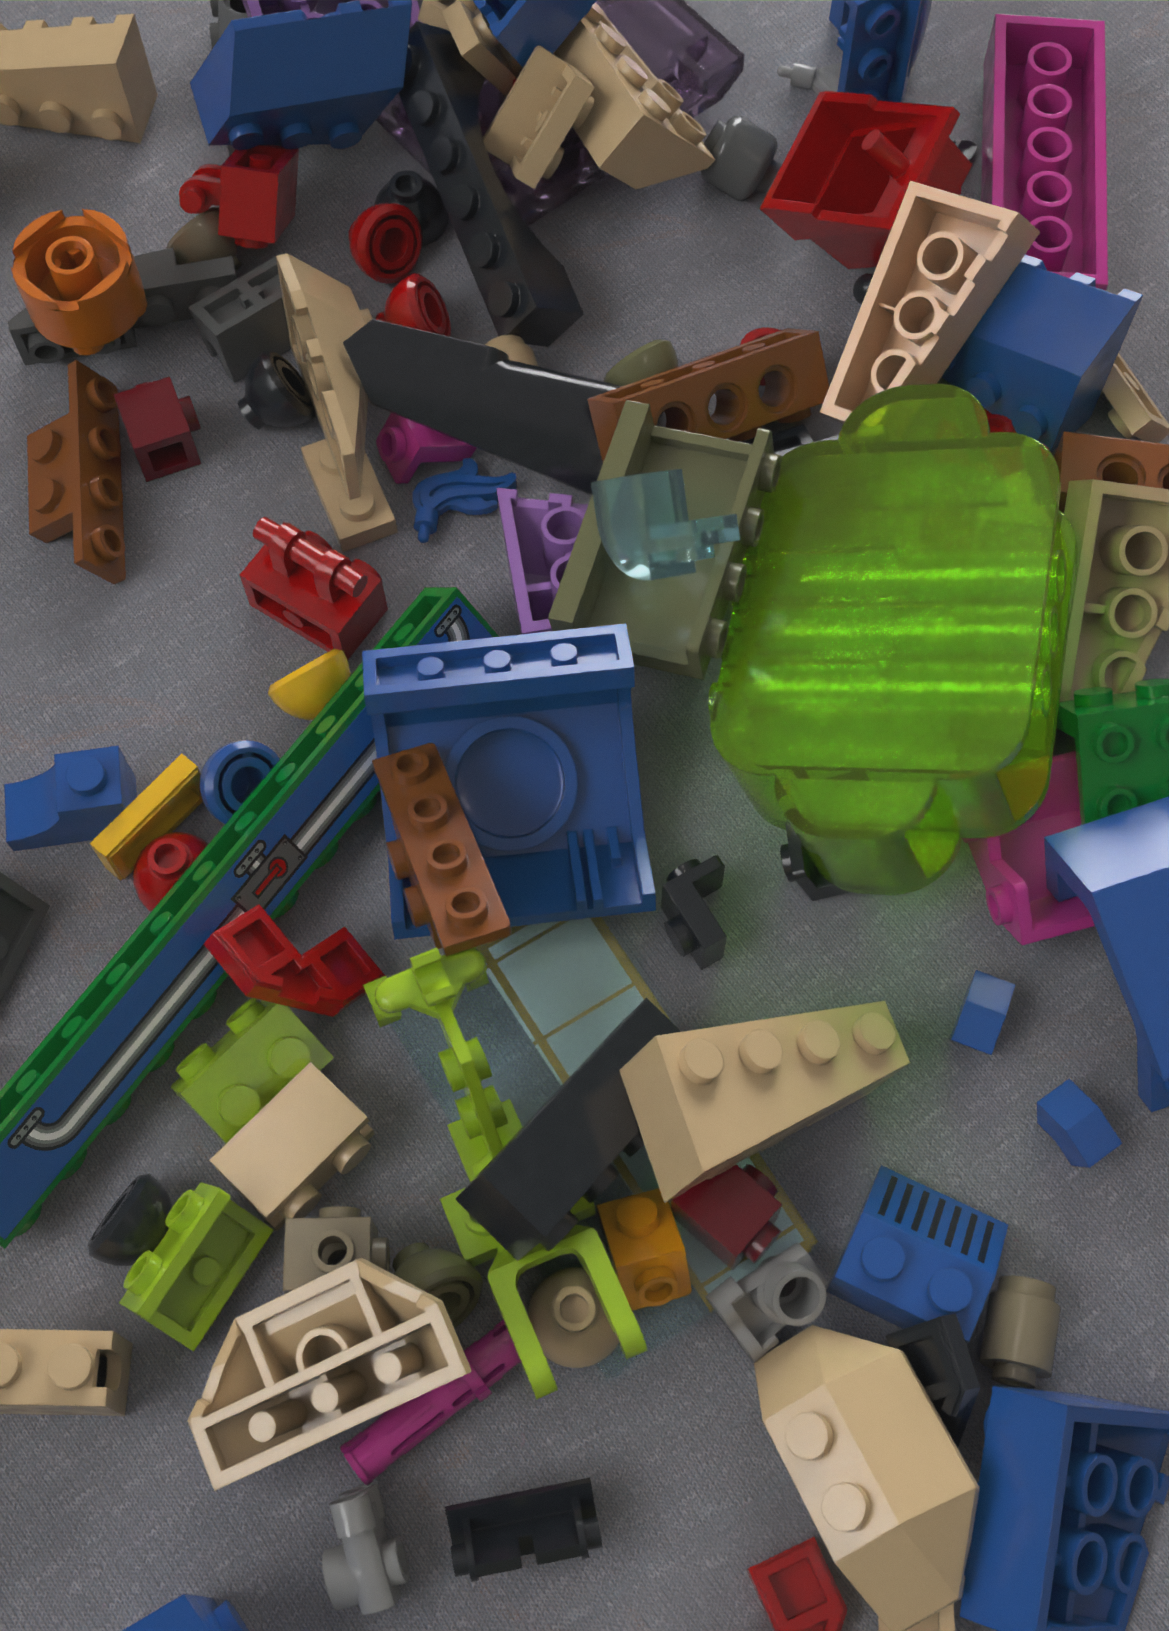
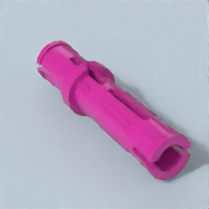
[340,1320,521,1486]

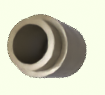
[979,1275,1061,1389]

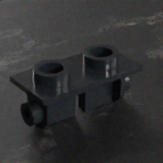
[445,1477,603,1582]

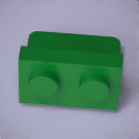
[1053,678,1169,825]

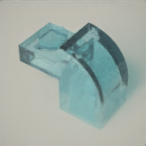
[591,469,740,580]

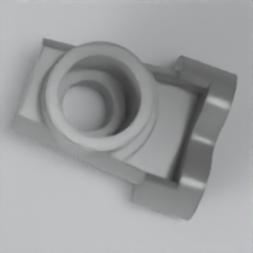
[705,1242,829,1363]
[322,1482,409,1615]

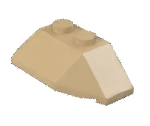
[188,1258,472,1491]
[754,1325,980,1631]

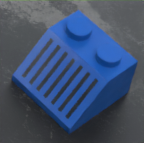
[826,1165,1008,1344]

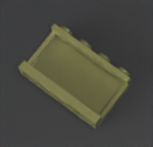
[548,400,782,680]

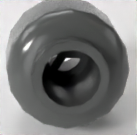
[701,115,781,201]

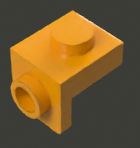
[597,1188,692,1311]

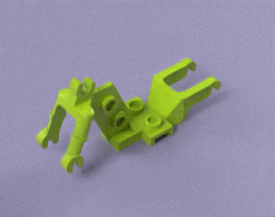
[363,947,648,1400]

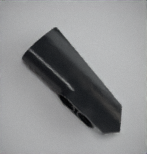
[343,319,622,496]

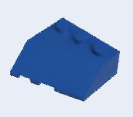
[190,0,412,150]
[942,255,1143,453]
[959,1385,1169,1631]

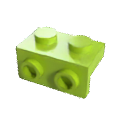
[171,998,334,1144]
[119,1182,274,1352]

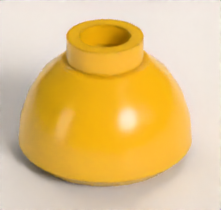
[268,648,351,721]

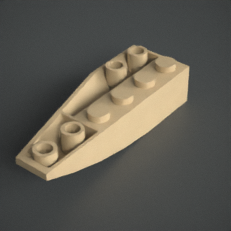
[553,2,715,190]

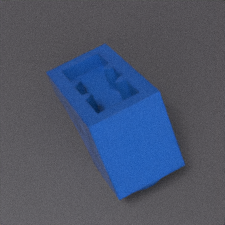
[4,745,137,851]

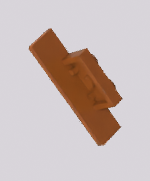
[27,360,126,584]
[372,743,512,956]

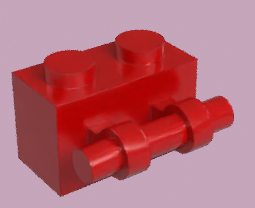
[179,145,299,249]
[240,517,388,660]

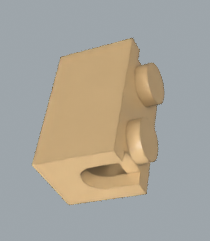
[209,1062,375,1231]
[0,1329,133,1416]

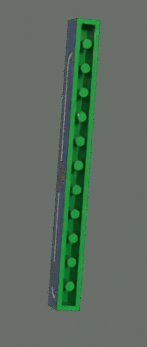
[0,587,499,1249]

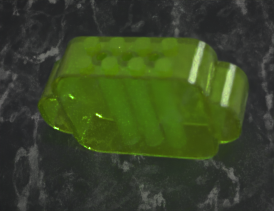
[708,384,1078,895]

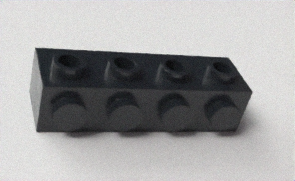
[455,998,681,1261]

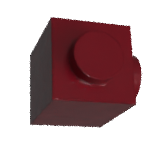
[114,376,201,482]
[671,1164,782,1271]

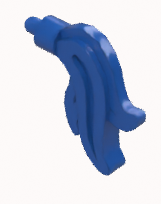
[412,458,517,543]

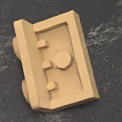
[483,46,595,189]

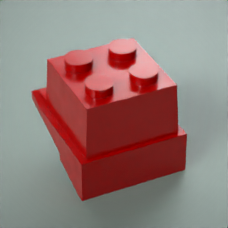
[759,91,973,269]

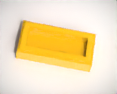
[89,753,203,881]

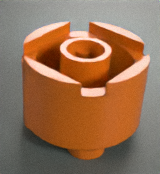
[11,209,147,356]

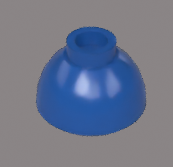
[199,740,280,824]

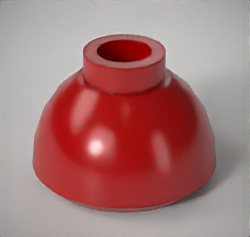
[348,203,422,284]
[376,273,451,337]
[133,832,209,912]

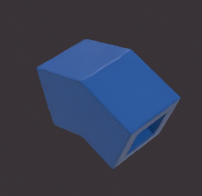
[949,970,1016,1055]
[1037,1079,1122,1168]

